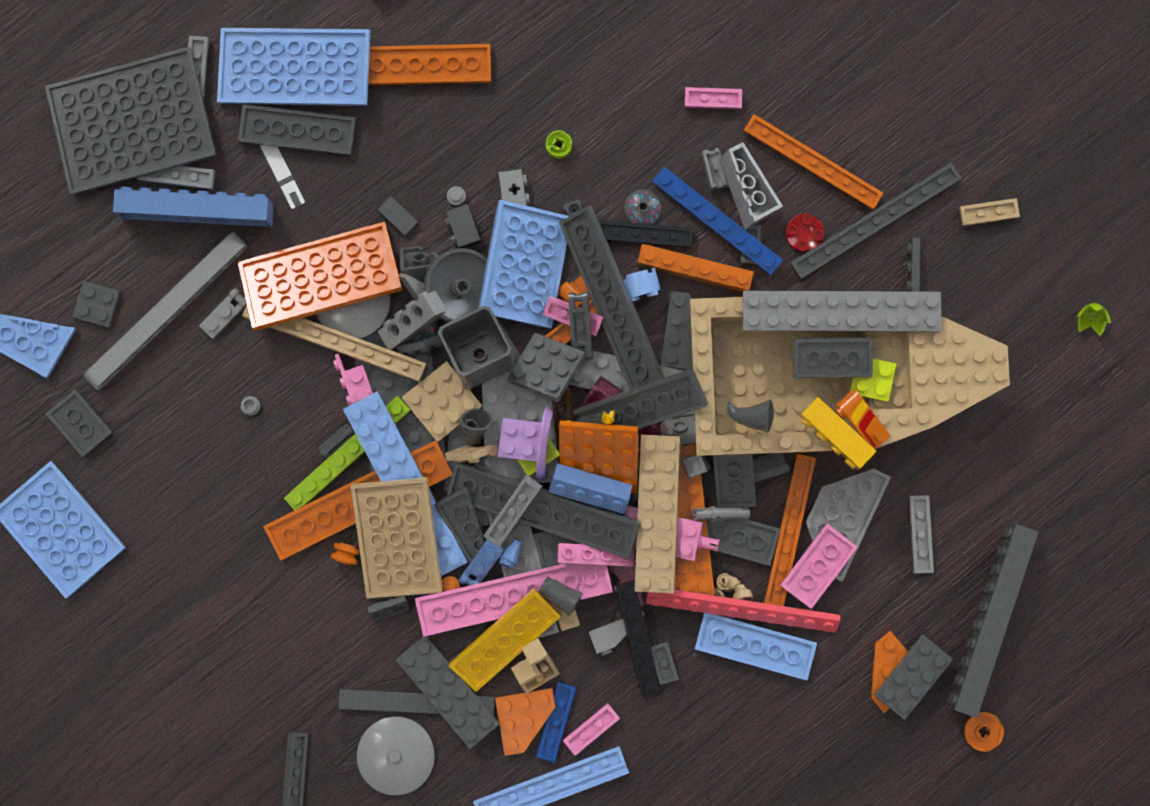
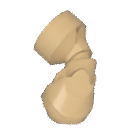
[716,573,753,601]

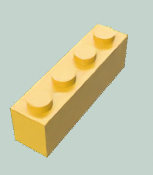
[800,397,876,470]

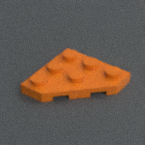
[870,631,908,713]
[495,688,556,756]

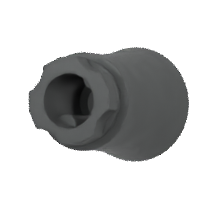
[538,576,583,616]

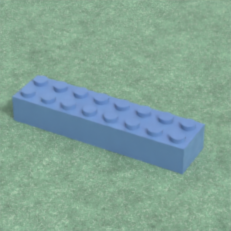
[113,187,274,227]

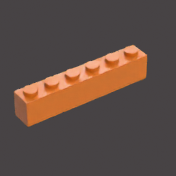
[637,244,754,292]

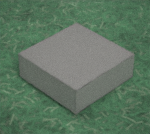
[682,455,707,478]

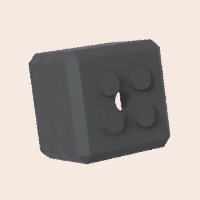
[438,306,516,389]

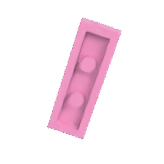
[684,87,742,109]
[543,296,604,336]
[563,703,620,755]

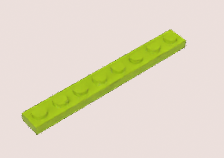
[284,395,411,510]

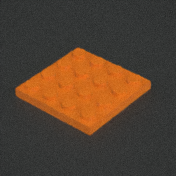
[559,421,638,494]

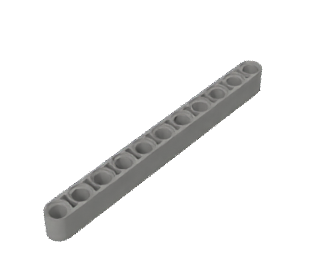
[84,232,247,390]

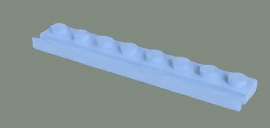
[473,746,629,806]

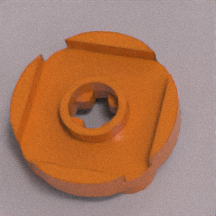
[964,712,1004,752]

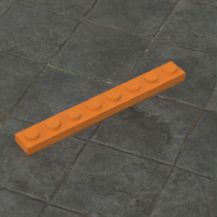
[743,114,883,210]
[764,454,816,606]

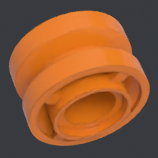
[330,542,360,566]

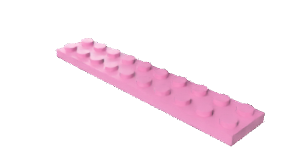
[415,563,613,637]

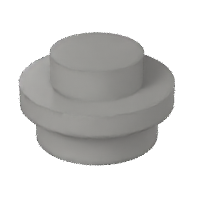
[447,186,466,206]
[241,396,260,416]

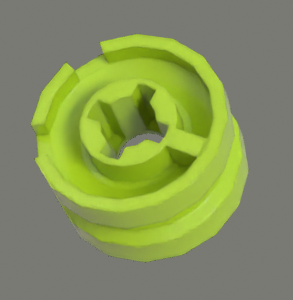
[546,130,572,159]

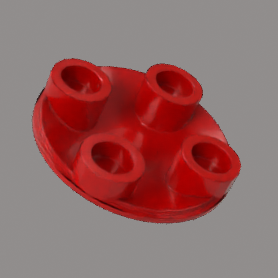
[786,214,824,252]

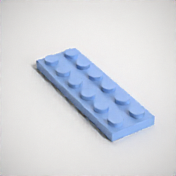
[694,613,817,680]

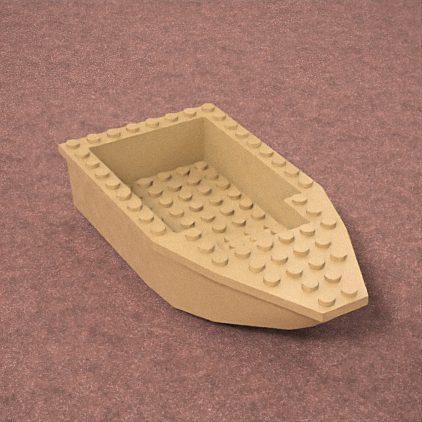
[690,297,1010,456]

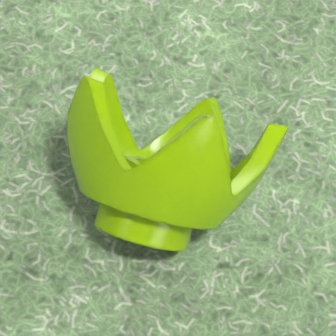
[1077,303,1111,336]

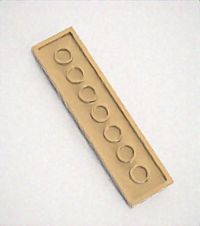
[635,435,681,594]

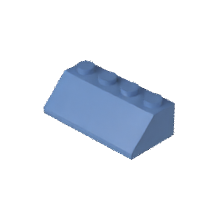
[548,463,632,514]

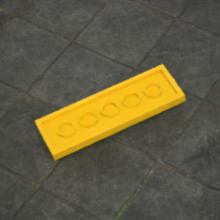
[449,588,561,692]

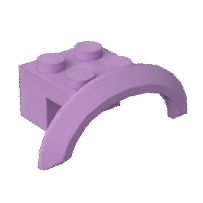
[498,406,554,482]

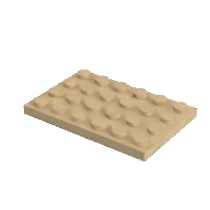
[351,477,443,598]

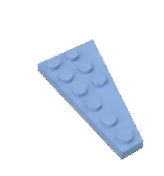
[0,314,76,378]

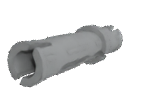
[692,506,750,522]

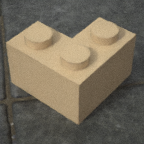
[511,638,560,694]

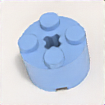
[623,268,661,301]

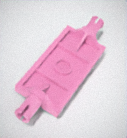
[625,505,720,561]

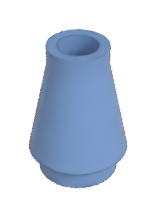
[499,539,522,569]

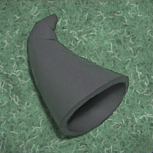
[726,399,774,432]
[460,408,492,447]

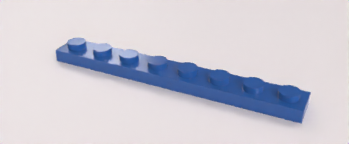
[652,167,783,276]

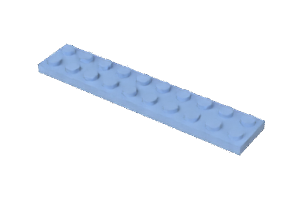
[343,391,468,576]

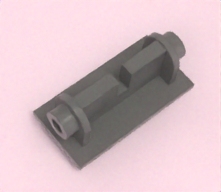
[318,423,355,459]

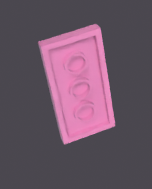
[780,524,858,609]

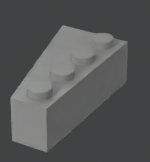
[719,142,783,230]

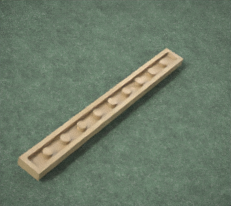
[242,306,427,383]

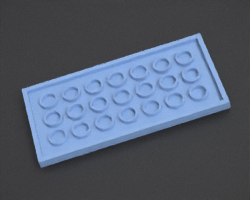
[217,28,371,106]

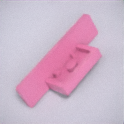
[333,354,373,406]
[557,543,635,567]

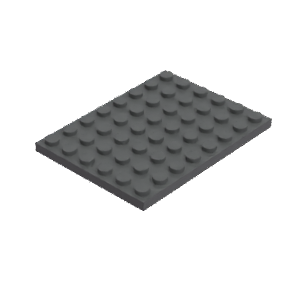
[45,47,217,196]

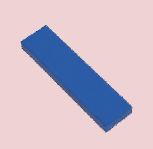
[536,682,576,763]

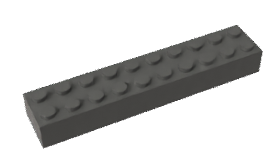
[947,524,1038,718]

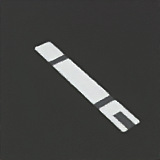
[260,145,305,209]

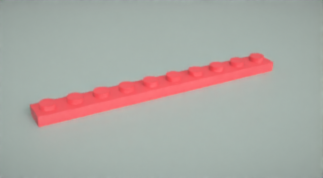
[645,590,840,633]

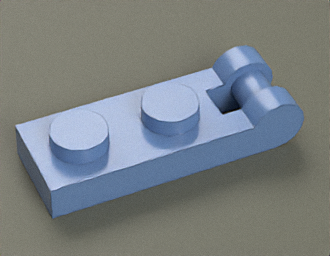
[458,539,503,586]

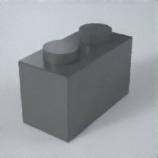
[444,204,481,248]

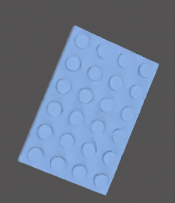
[478,200,569,329]
[0,461,126,599]

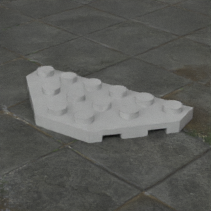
[806,469,891,582]

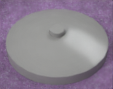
[316,294,391,339]
[357,716,435,795]

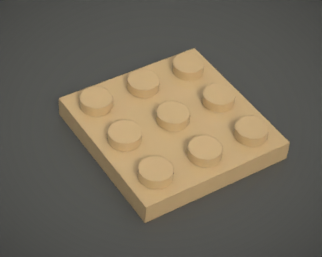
[402,361,483,442]

